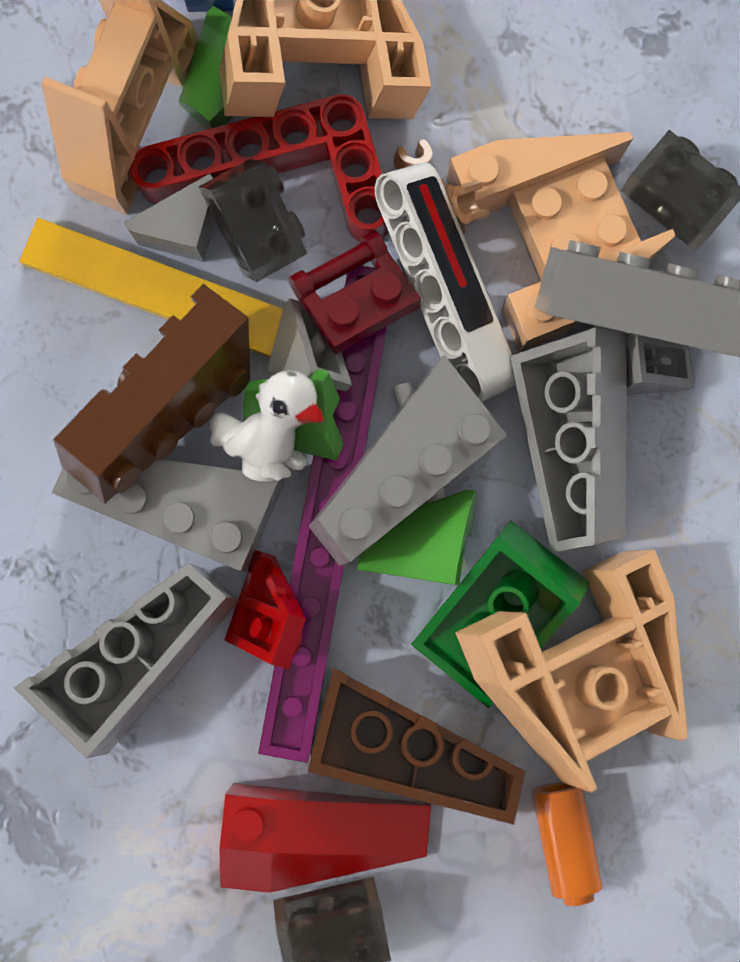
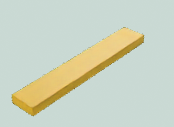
[19,217,283,358]

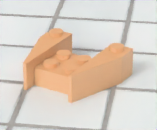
[42,0,198,215]
[219,0,431,119]
[447,132,676,352]
[455,549,688,792]

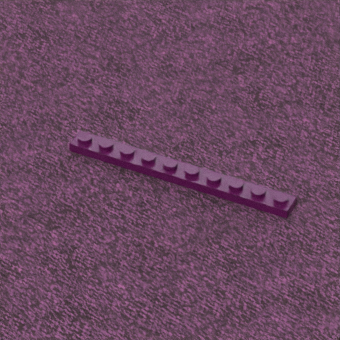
[258,266,388,763]

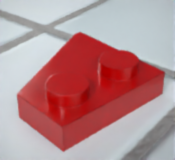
[224,550,306,670]

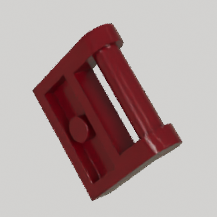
[288,230,421,355]

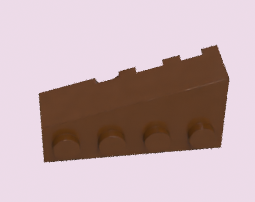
[53,284,250,504]
[308,668,525,825]

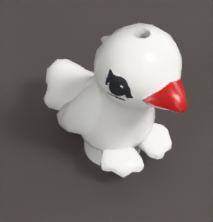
[210,370,324,482]

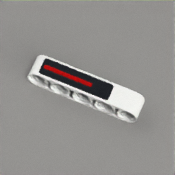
[375,162,516,402]

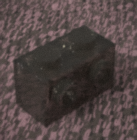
[621,130,740,251]
[198,159,308,282]
[273,876,391,962]

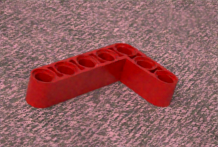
[129,94,388,243]

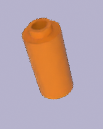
[532,782,603,906]

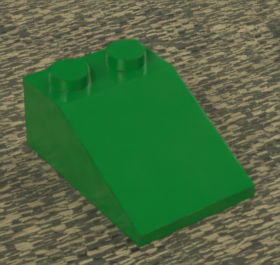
[411,520,590,708]

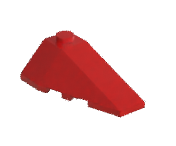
[219,783,431,893]

